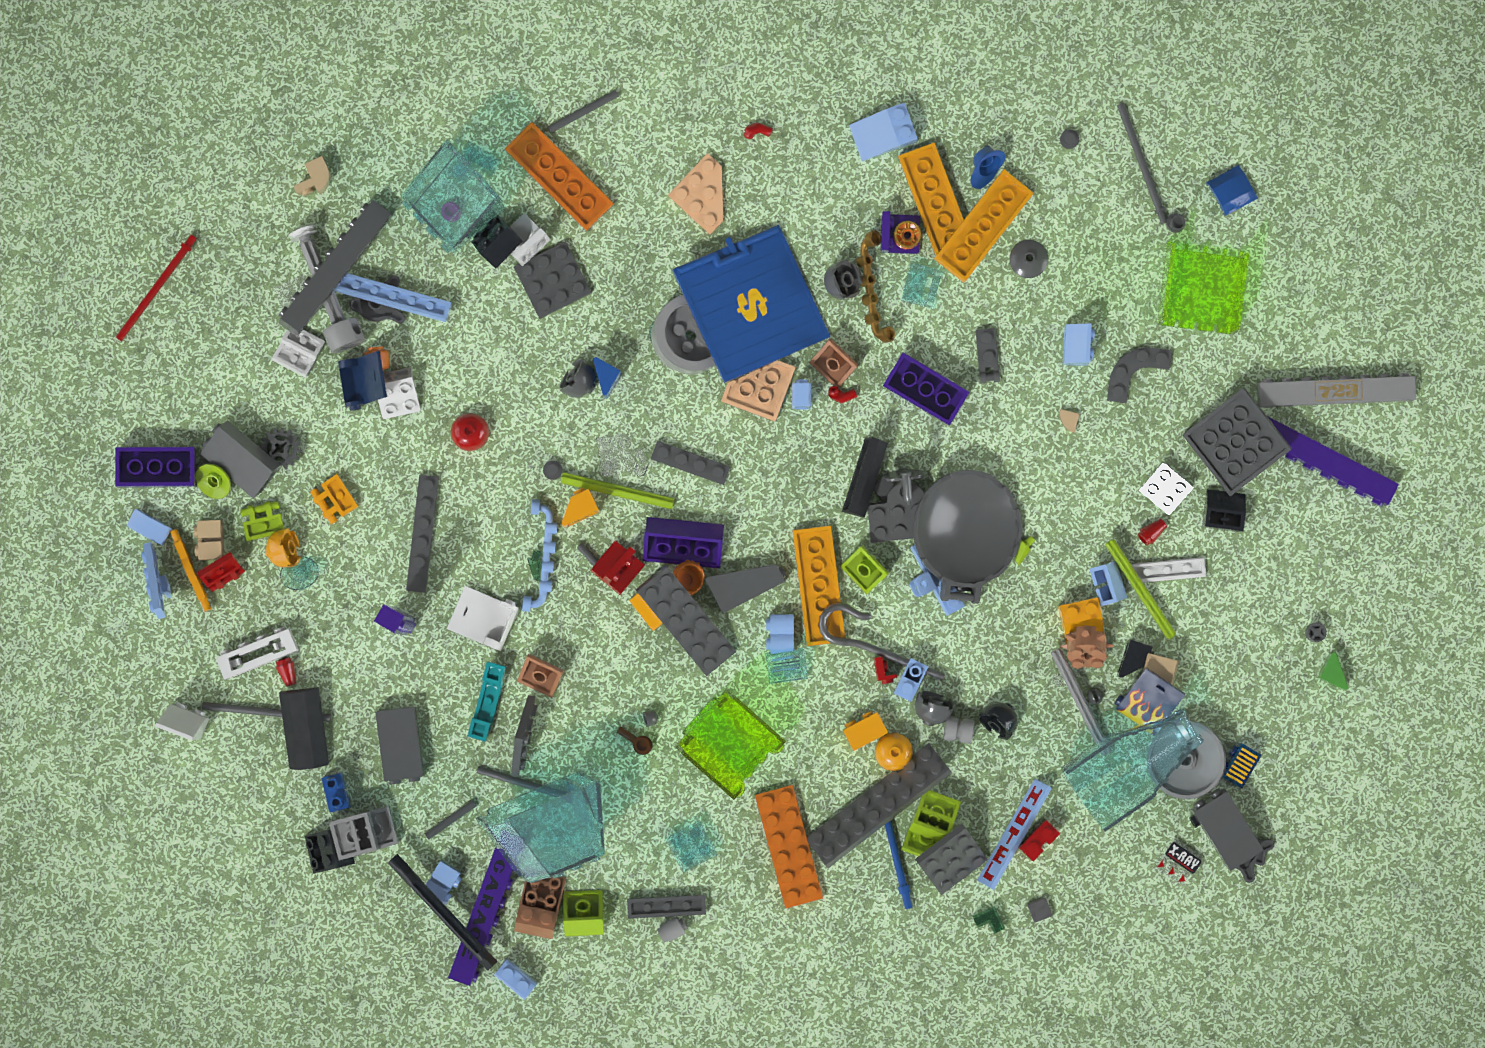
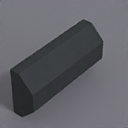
[842,437,888,518]
[279,687,329,770]

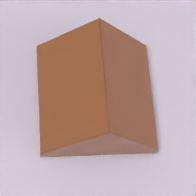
[809,339,859,388]
[517,654,565,698]

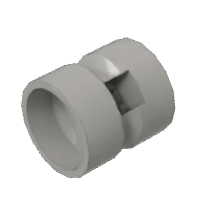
[943,716,974,744]

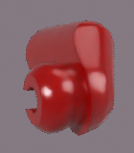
[744,122,773,139]
[828,386,857,403]

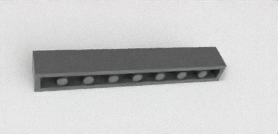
[278,200,392,337]

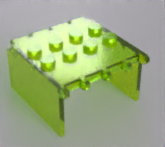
[1157,241,1250,334]

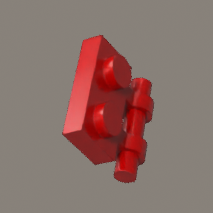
[197,552,245,592]

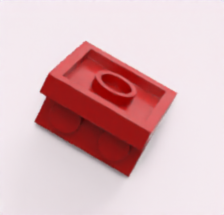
[590,540,645,595]

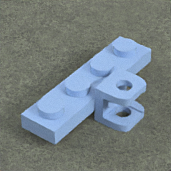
[141,542,172,619]
[909,545,965,616]

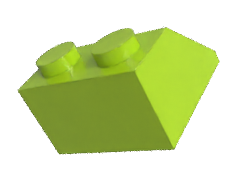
[563,890,604,937]

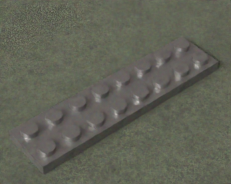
[807,743,952,868]

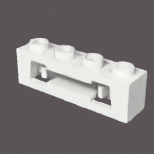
[216,627,299,680]

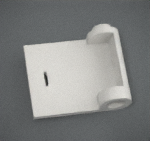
[447,586,519,651]

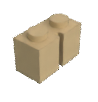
[194,520,224,561]

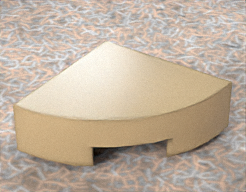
[1059,409,1079,433]

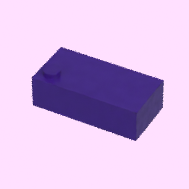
[883,352,970,426]
[115,447,196,488]

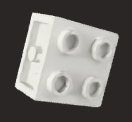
[510,214,550,266]
[378,367,420,419]

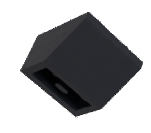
[471,215,523,269]
[1202,489,1246,532]
[304,829,355,874]

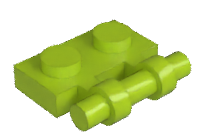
[240,501,285,542]

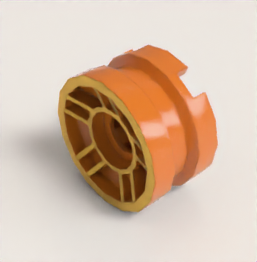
[893,221,921,250]

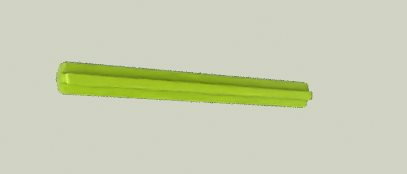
[561,472,674,509]
[1105,539,1176,639]

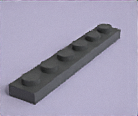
[406,475,439,593]

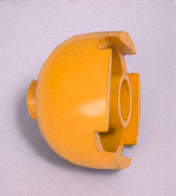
[265,528,301,568]
[875,733,913,771]

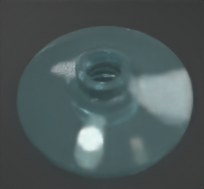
[280,557,319,590]

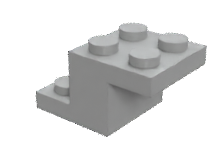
[329,806,399,860]

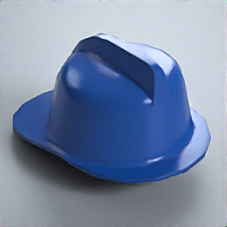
[970,145,1006,189]

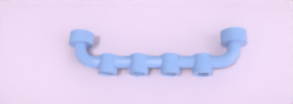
[522,499,557,612]

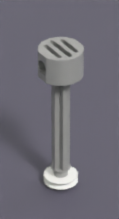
[288,225,366,354]

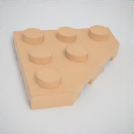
[668,153,723,235]
[721,360,796,422]

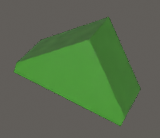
[1317,652,1349,690]

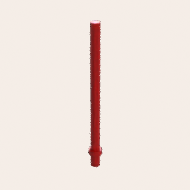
[116,234,197,342]

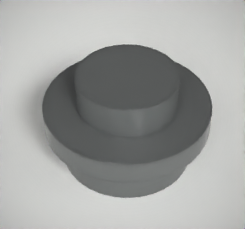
[1060,129,1079,149]
[1166,213,1185,233]
[543,460,562,480]

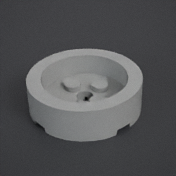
[651,295,715,375]

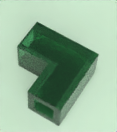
[972,906,1005,934]

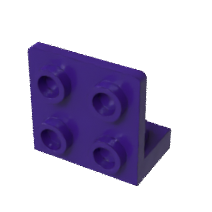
[880,211,920,254]

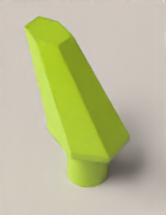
[1015,536,1035,566]

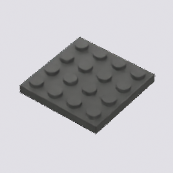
[1183,387,1292,496]

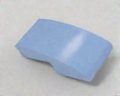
[127,509,172,545]

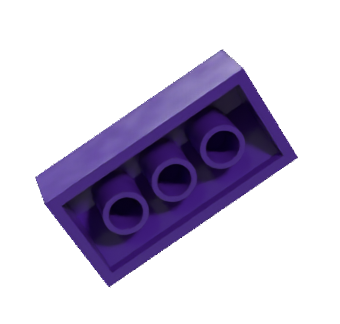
[643,517,724,569]

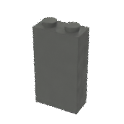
[200,420,281,499]
[375,706,425,785]
[1190,788,1263,871]

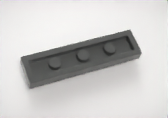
[651,441,730,485]
[627,895,706,919]

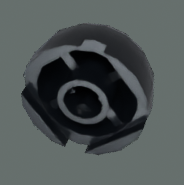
[979,702,1018,740]

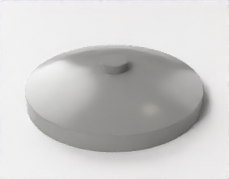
[1147,721,1226,799]

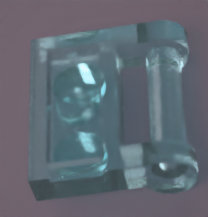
[901,263,944,309]
[765,647,808,684]

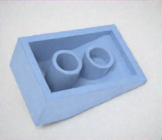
[849,103,917,161]

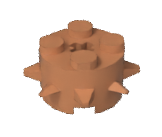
[1060,626,1114,669]

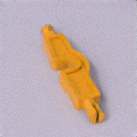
[170,529,212,612]

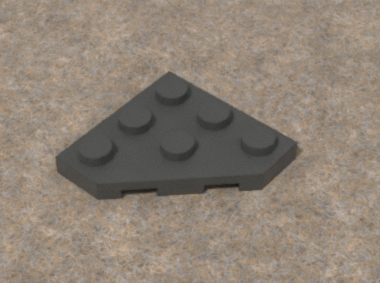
[511,695,538,777]

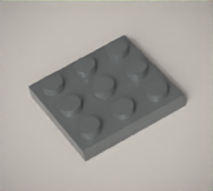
[514,241,592,319]
[915,824,988,895]

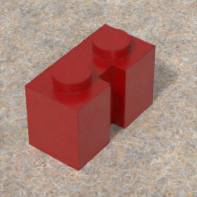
[1018,819,1060,862]

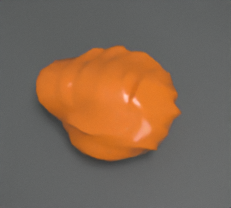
[673,560,705,595]

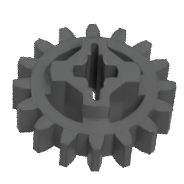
[259,428,302,470]

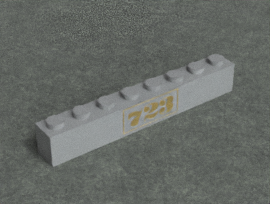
[1257,373,1416,408]

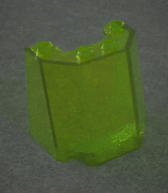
[676,689,786,800]

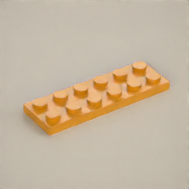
[898,143,964,265]
[934,169,1034,283]
[792,526,845,646]

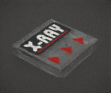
[1151,837,1206,891]

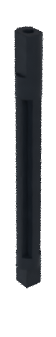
[388,854,498,971]

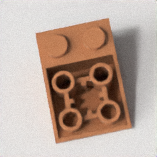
[514,869,566,939]

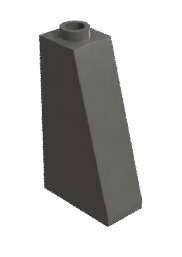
[705,564,787,613]

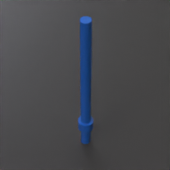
[885,820,913,909]

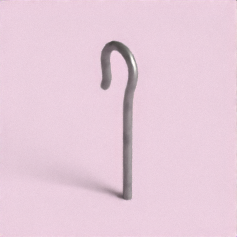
[819,603,945,681]

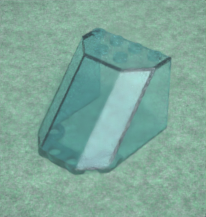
[401,140,505,255]

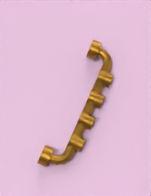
[856,230,895,343]

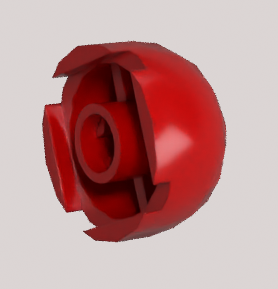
[450,413,490,452]

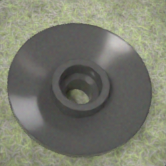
[1009,240,1048,278]

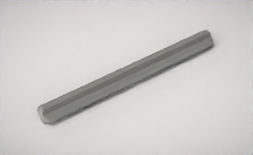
[1051,648,1110,755]

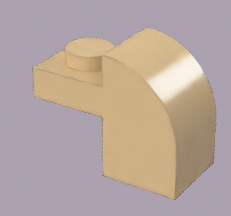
[294,156,331,197]

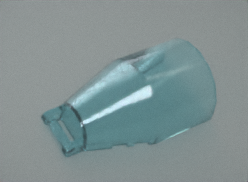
[1061,709,1204,832]

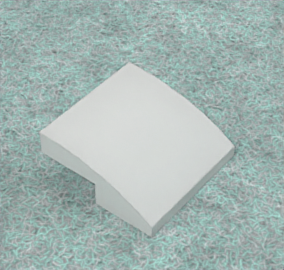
[272,330,325,378]

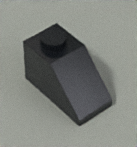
[1116,639,1154,678]

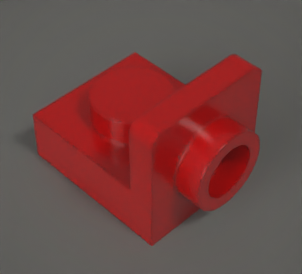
[873,657,897,684]

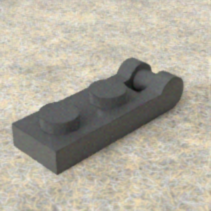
[975,328,1000,384]

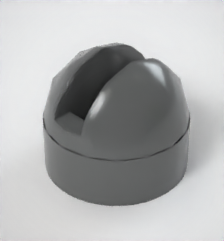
[1087,689,1103,704]
[643,711,658,727]

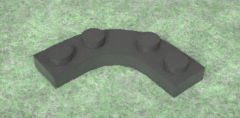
[1107,348,1172,404]

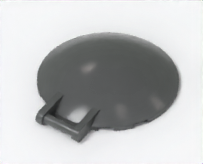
[913,470,1022,604]

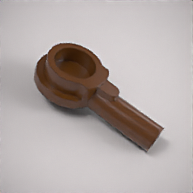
[616,726,653,755]

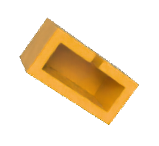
[842,710,888,751]

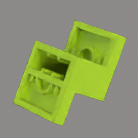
[901,790,961,856]

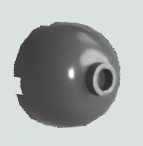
[824,260,862,300]
[559,358,596,398]
[915,691,955,726]

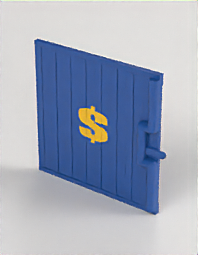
[672,225,831,383]

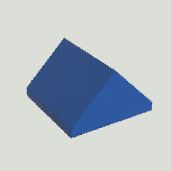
[593,357,622,399]

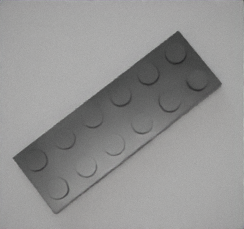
[635,565,736,676]

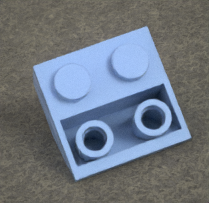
[1063,323,1095,366]

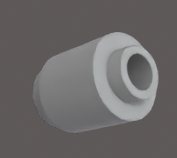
[657,916,687,943]

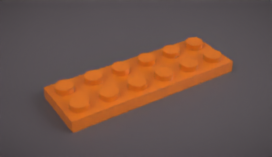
[505,122,614,232]
[755,785,823,909]

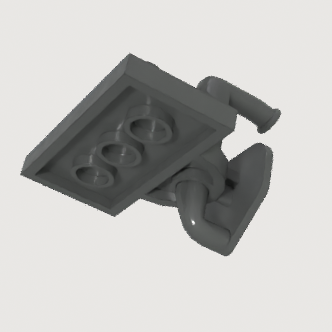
[868,468,924,543]

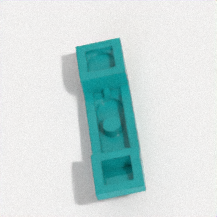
[467,661,506,742]

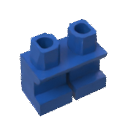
[321,772,351,812]

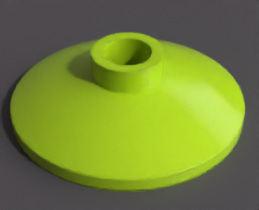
[195,463,231,499]

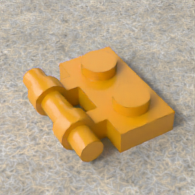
[310,474,359,525]

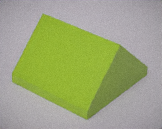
[840,545,889,595]

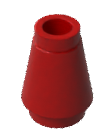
[1138,518,1167,546]
[275,657,297,687]

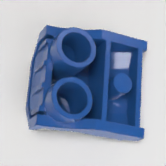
[1206,165,1258,217]

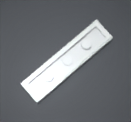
[1128,557,1206,584]

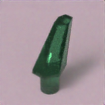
[528,550,541,582]

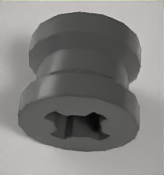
[1305,623,1327,642]

